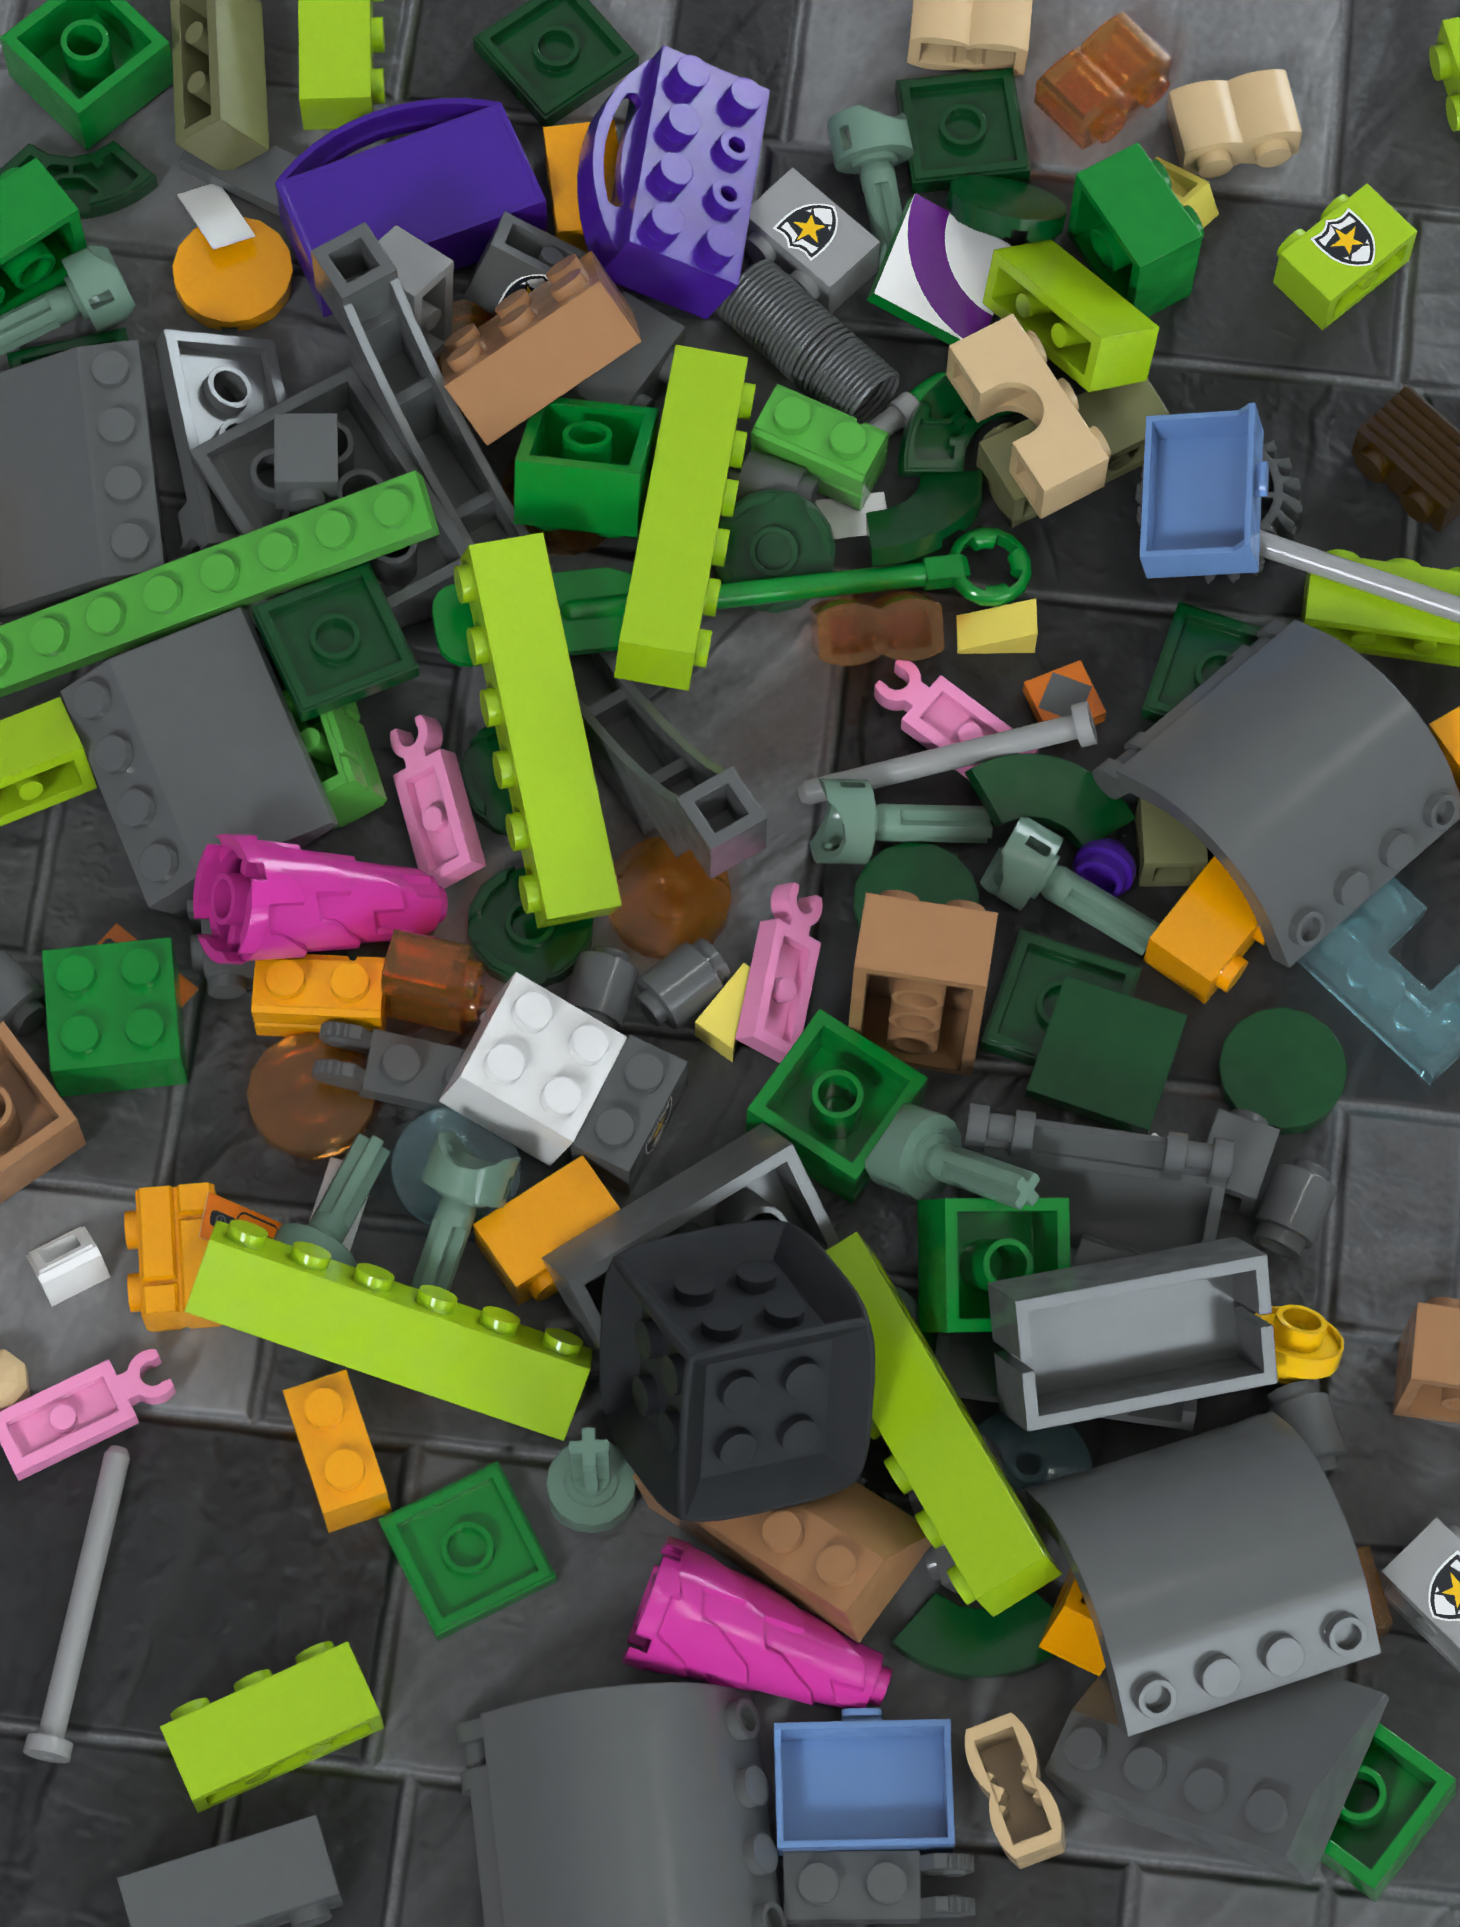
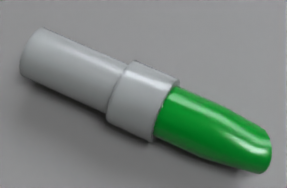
[868,372,946,437]

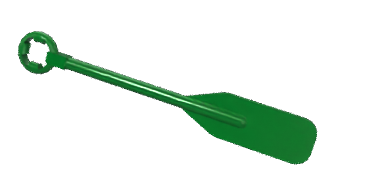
[432,527,1031,667]

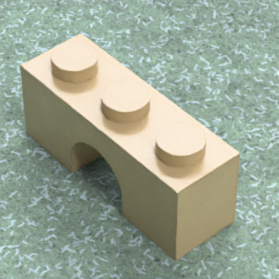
[946,314,1111,519]

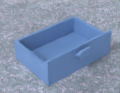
[1140,403,1269,579]
[773,1708,955,1856]

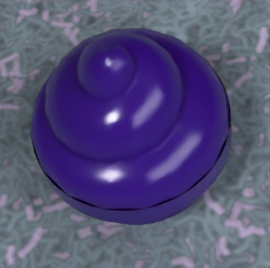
[1073,838,1137,898]

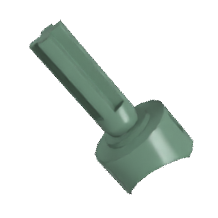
[827,104,914,268]
[0,246,136,356]
[810,778,993,865]
[980,817,1160,956]
[865,1103,1040,1210]
[411,1130,521,1291]
[273,1133,391,1267]
[546,1427,637,1533]

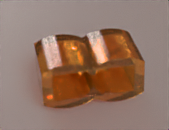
[1034,12,1172,150]
[810,591,945,666]
[381,928,485,1034]

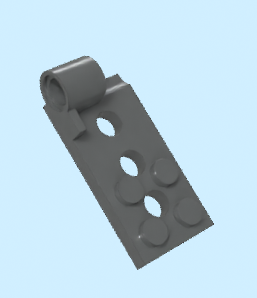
[154,329,287,559]

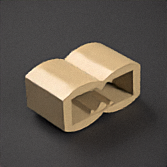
[907,0,1033,77]
[1166,69,1302,178]
[965,1712,1066,1869]

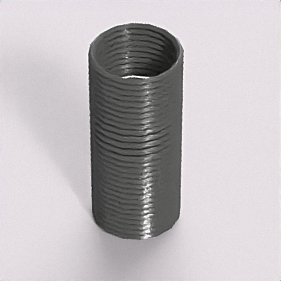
[719,259,900,424]

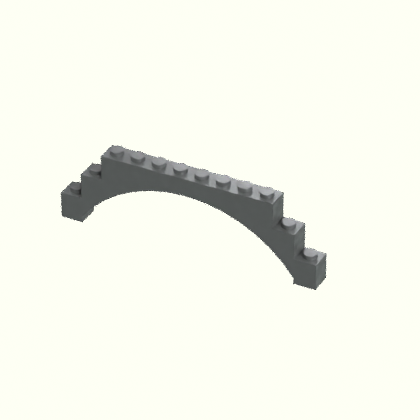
[311,222,767,880]

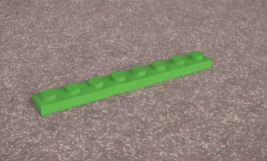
[0,470,440,698]

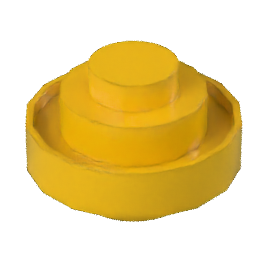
[1255,1305,1344,1385]

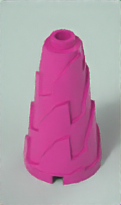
[193,834,448,965]
[621,1536,892,1709]

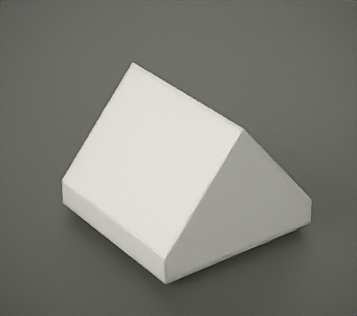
[26,1226,111,1307]

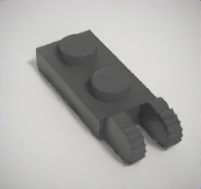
[312,1021,473,1122]
[783,1850,976,1924]

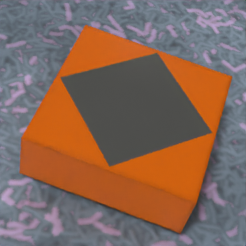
[1023,660,1106,725]

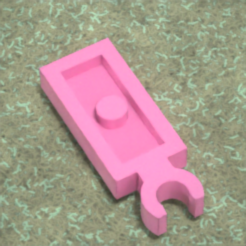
[874,657,1039,779]
[390,714,487,889]
[735,882,823,1063]
[0,1349,176,1481]

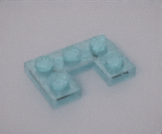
[1297,877,1460,1085]

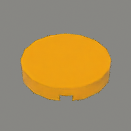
[172,217,294,331]

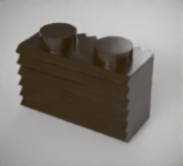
[1351,385,1460,532]

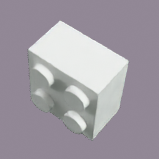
[439,972,627,1166]

